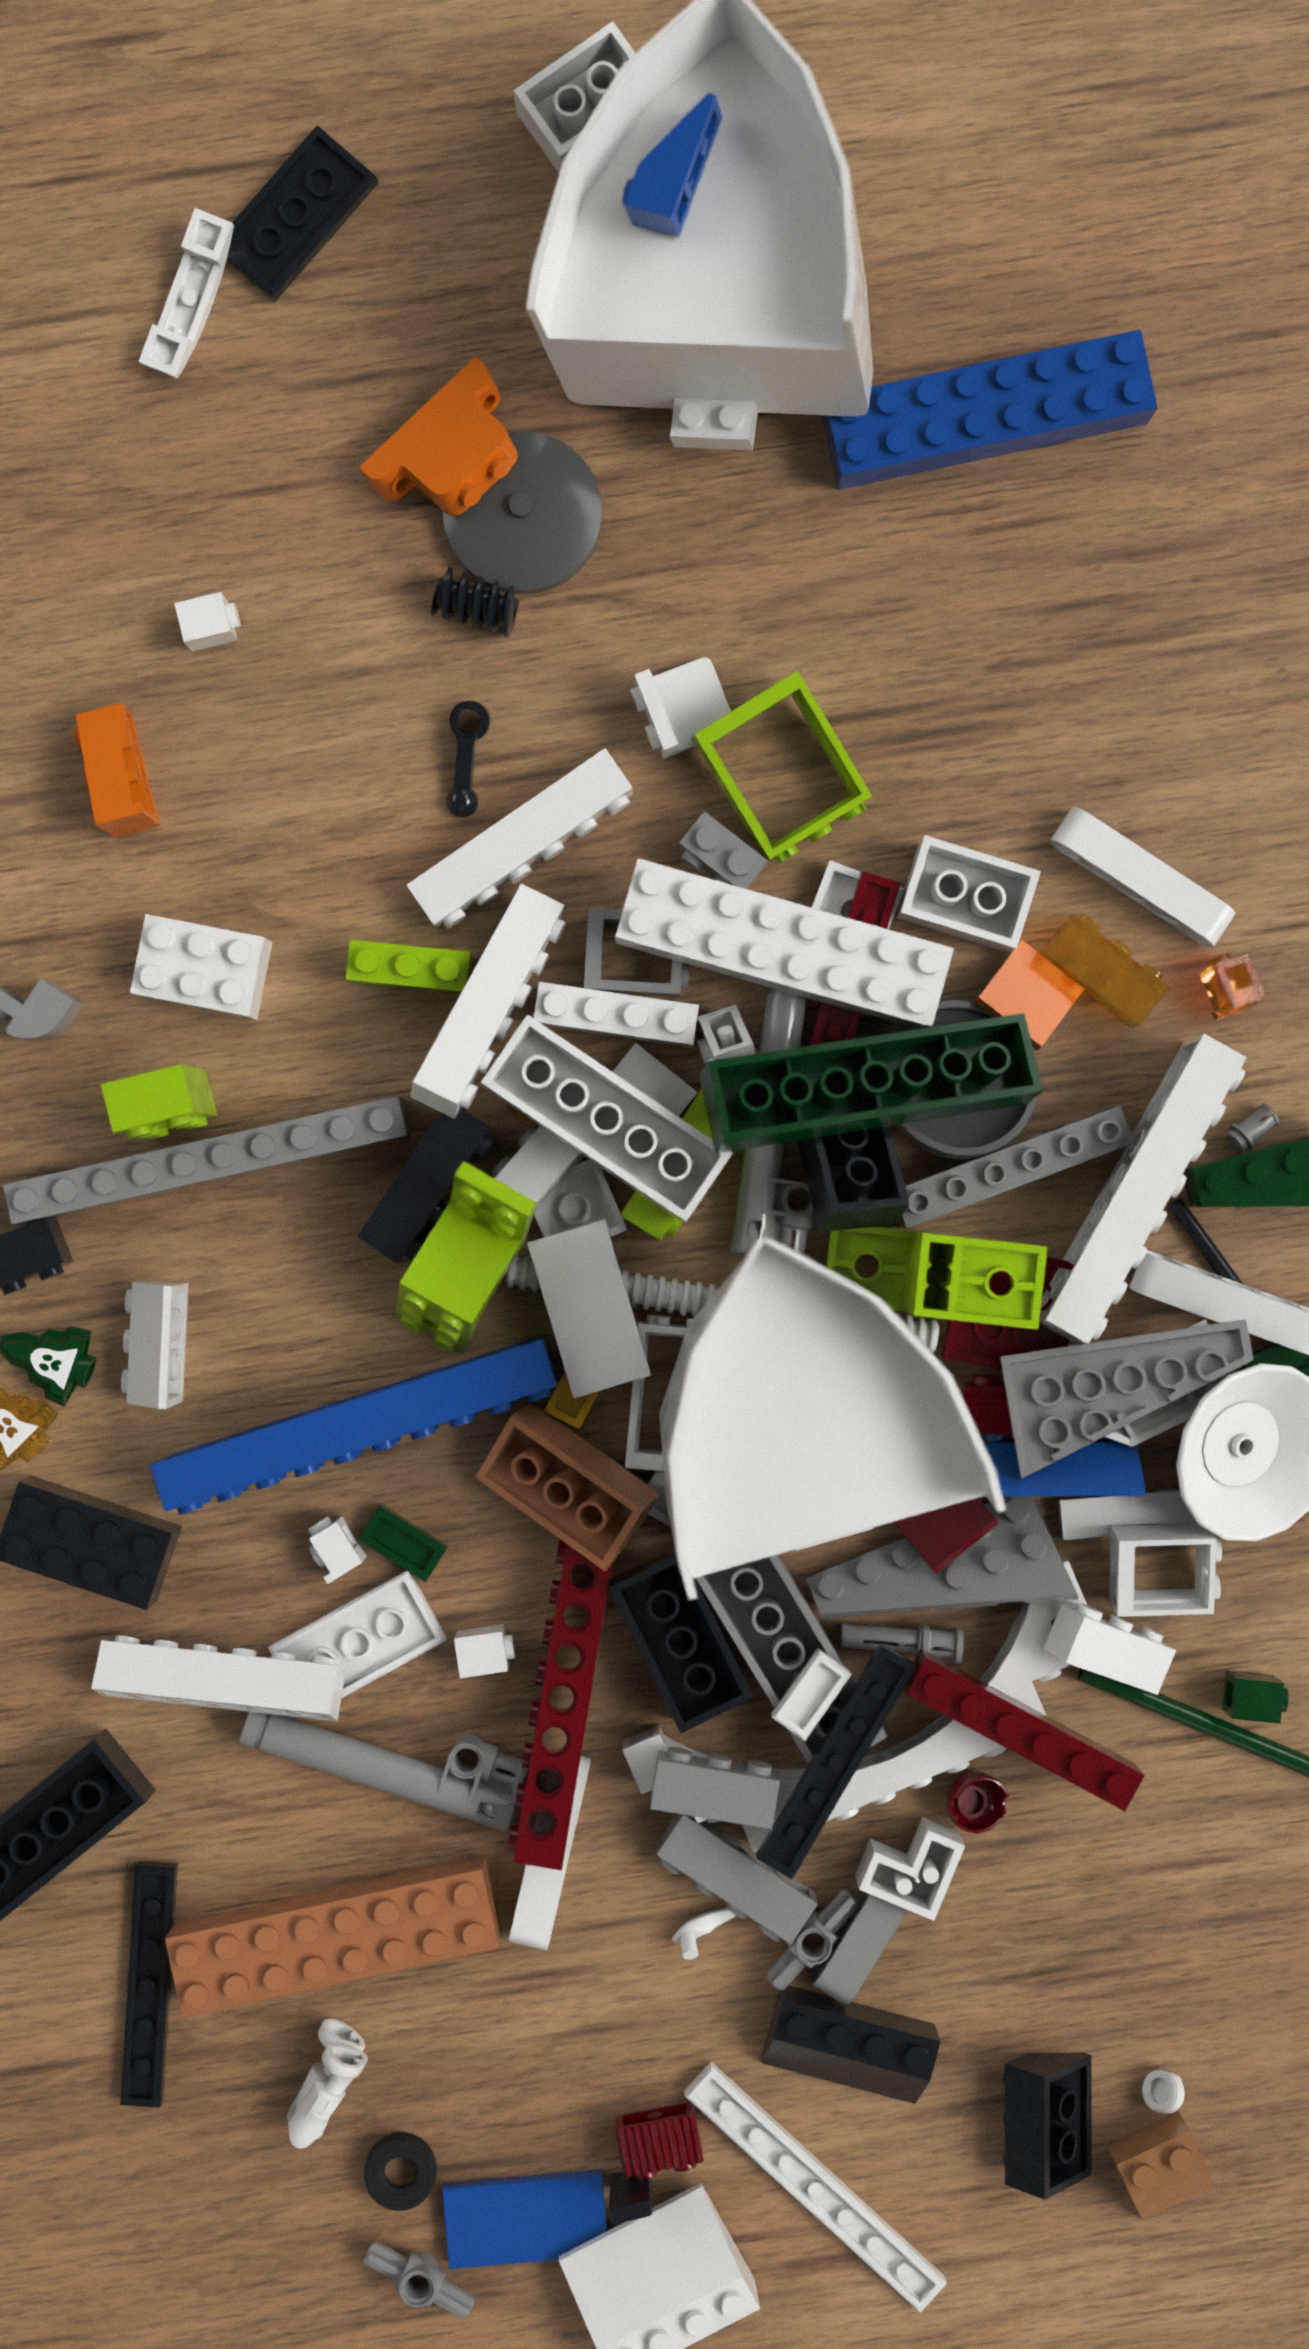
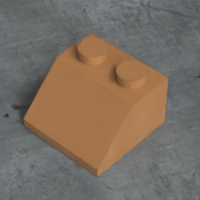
[1107,2111,1214,2220]

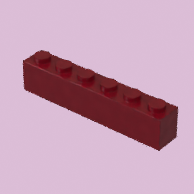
[904,1649,1145,1812]

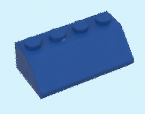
[980,1434,1145,1497]

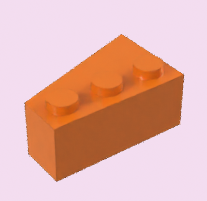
[73,703,160,838]

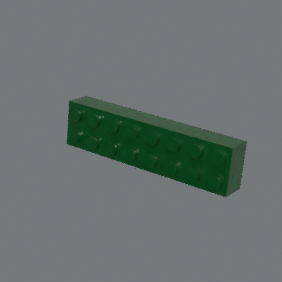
[699,1013,1043,1154]

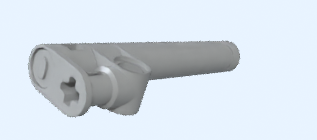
[730,987,814,1259]
[239,1712,528,1833]

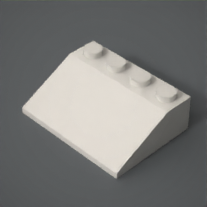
[558,2183,760,2349]

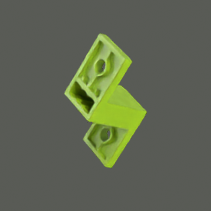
[395,1161,537,1355]
[826,1227,1047,1330]

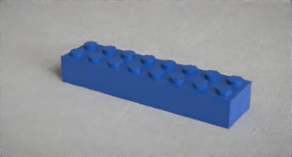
[822,329,1158,490]

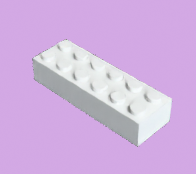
[481,1015,733,1224]

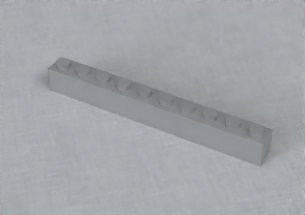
[3,1096,412,1224]

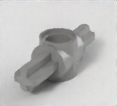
[766,1889,859,1991]
[364,2241,475,2319]

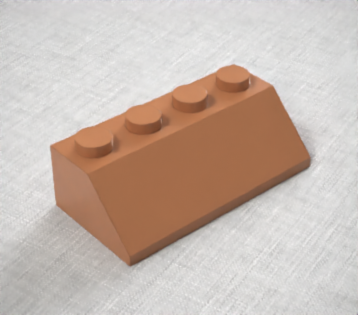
[475,1402,660,1571]

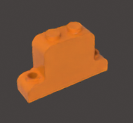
[359,357,518,516]

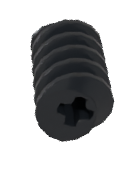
[431,567,519,638]

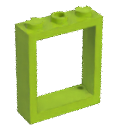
[691,670,873,863]

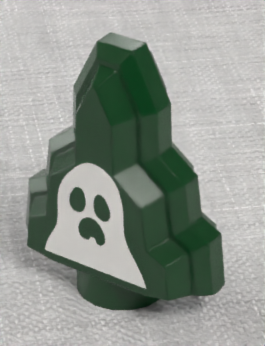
[0,1326,97,1407]

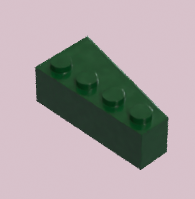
[1183,1135,1309,1207]

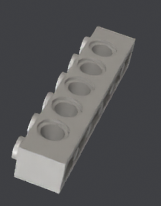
[899,1105,1134,1229]

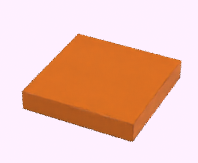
[974,940,1084,1051]

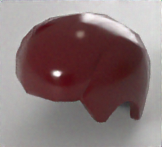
[947,1771,1010,1834]

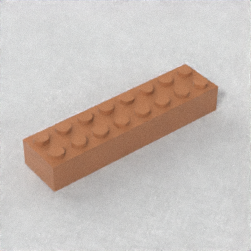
[165,1855,502,2018]

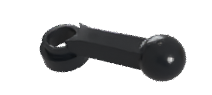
[446,700,491,818]

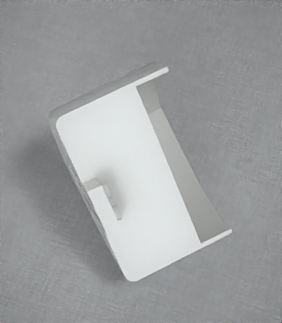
[526,0,873,451]
[659,1238,1006,1600]

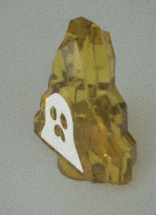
[0,1387,59,1471]

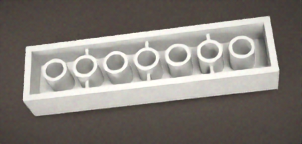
[615,858,954,1029]
[1039,1033,1247,1344]

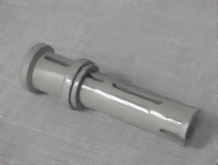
[840,1622,964,1664]

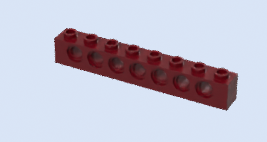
[507,1539,613,1870]

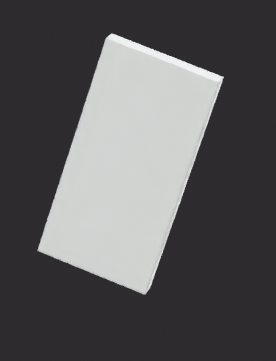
[527,1220,652,1399]
[268,1570,447,1698]

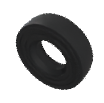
[364,2132,437,2211]

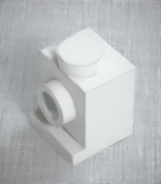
[308,1516,367,1584]

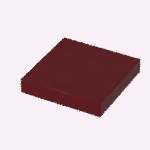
[893,1498,999,1574]

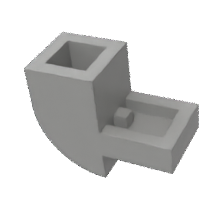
[0,978,84,1041]

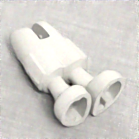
[287,2019,368,2149]

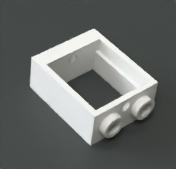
[1109,1523,1222,1617]

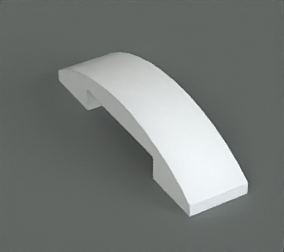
[138,208,234,379]

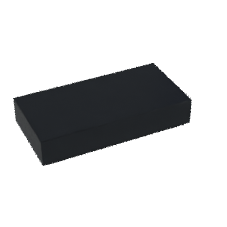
[609,2171,652,2224]

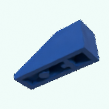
[622,93,723,237]

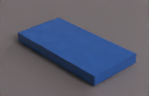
[442,2169,608,2269]

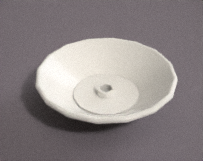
[1176,1363,1309,1542]

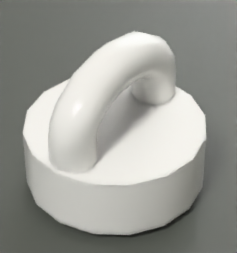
[1142,2070,1185,2114]

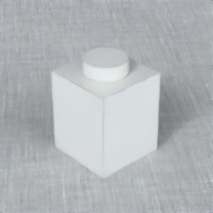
[174,592,241,651]
[454,1624,516,1679]

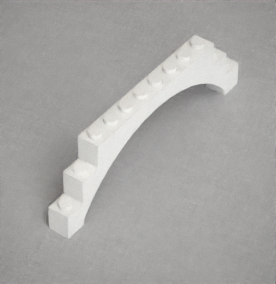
[622,1554,1087,1853]

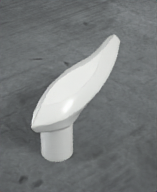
[672,1908,736,1960]

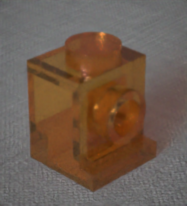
[1200,953,1266,1021]

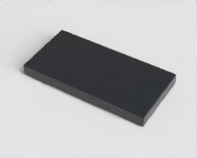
[227,125,379,302]

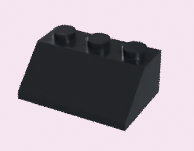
[1003,2053,1092,2200]

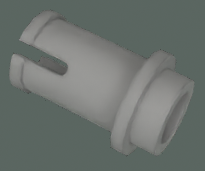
[1226,1103,1280,1152]

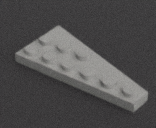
[999,1319,1254,1480]
[806,1496,1078,1619]

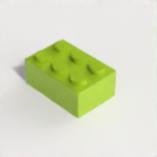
[100,1064,218,1141]

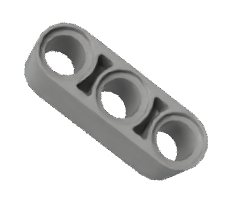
[810,1891,906,2006]

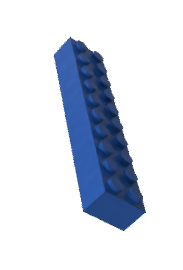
[150,1335,560,1515]

